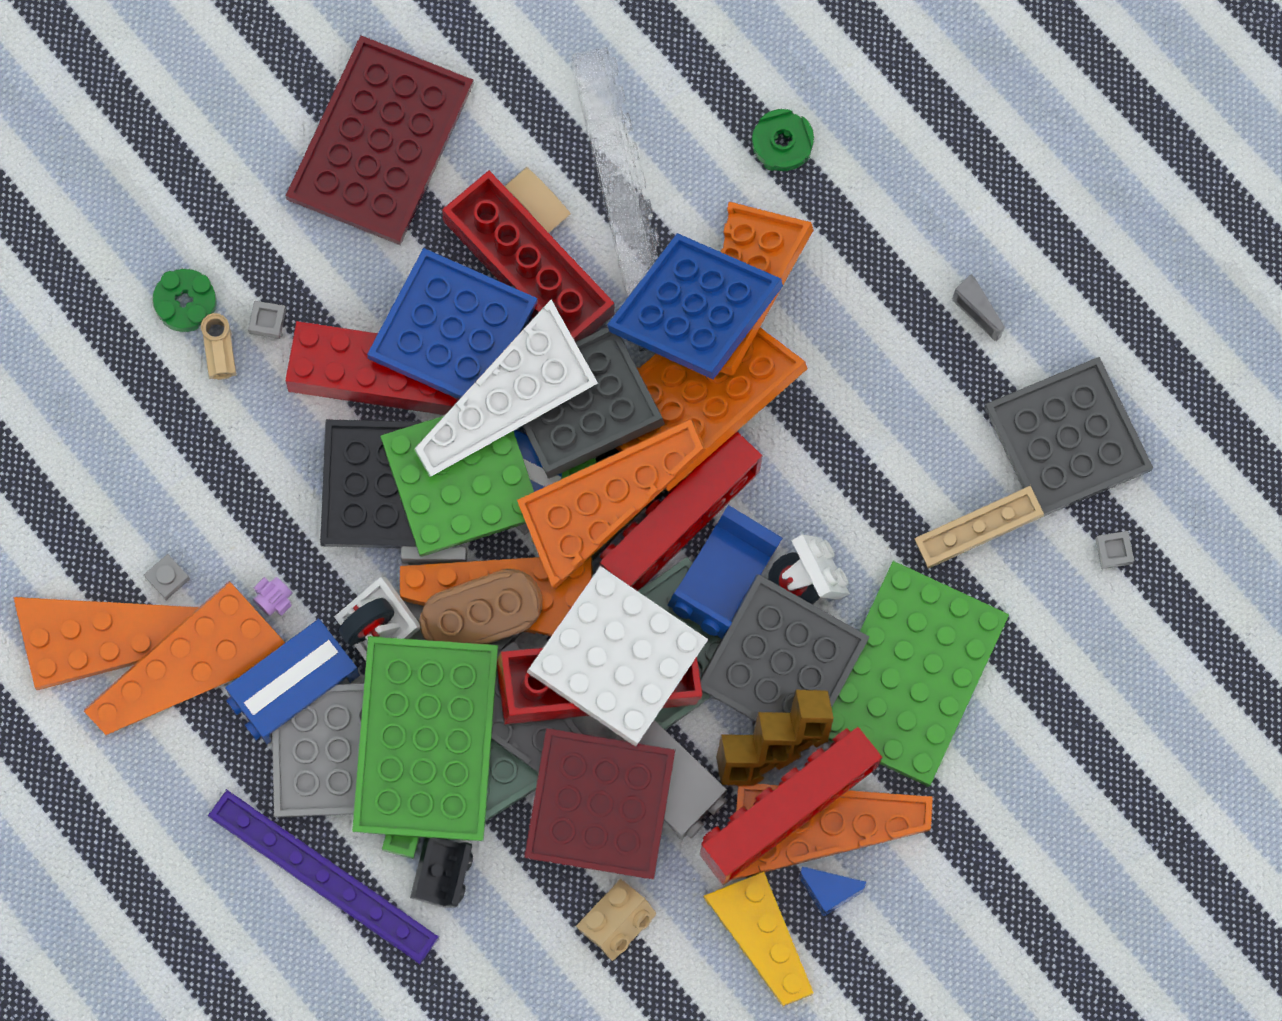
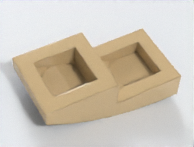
[505,167,571,233]

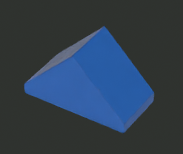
[799,866,866,917]

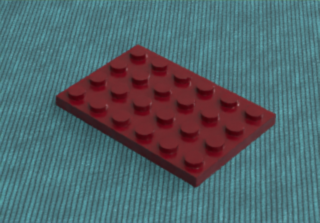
[285,35,474,245]

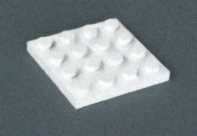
[527,566,708,746]

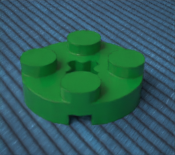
[752,109,814,171]
[153,269,217,332]

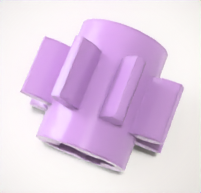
[253,577,293,616]

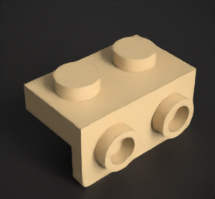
[576,879,656,961]

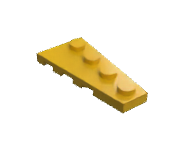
[703,872,814,1007]

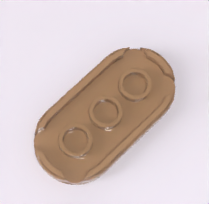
[419,569,543,644]

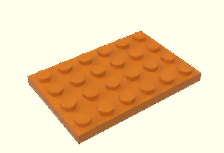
[615,327,808,492]

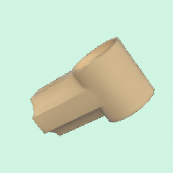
[201,313,237,380]

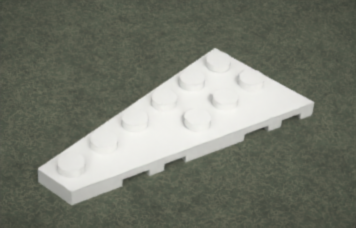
[414,300,598,477]

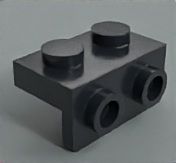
[410,837,473,908]

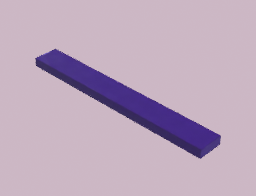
[208,789,439,965]

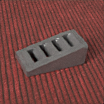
[952,274,1005,341]

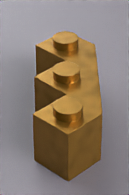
[716,690,834,786]

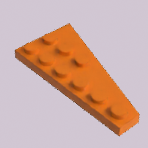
[720,202,814,375]
[517,419,706,589]
[400,556,593,636]
[84,580,286,735]
[13,597,199,690]
[731,784,933,881]

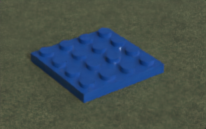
[607,233,783,380]
[367,248,538,399]

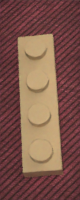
[914,486,1044,569]

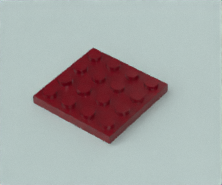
[524,728,676,880]

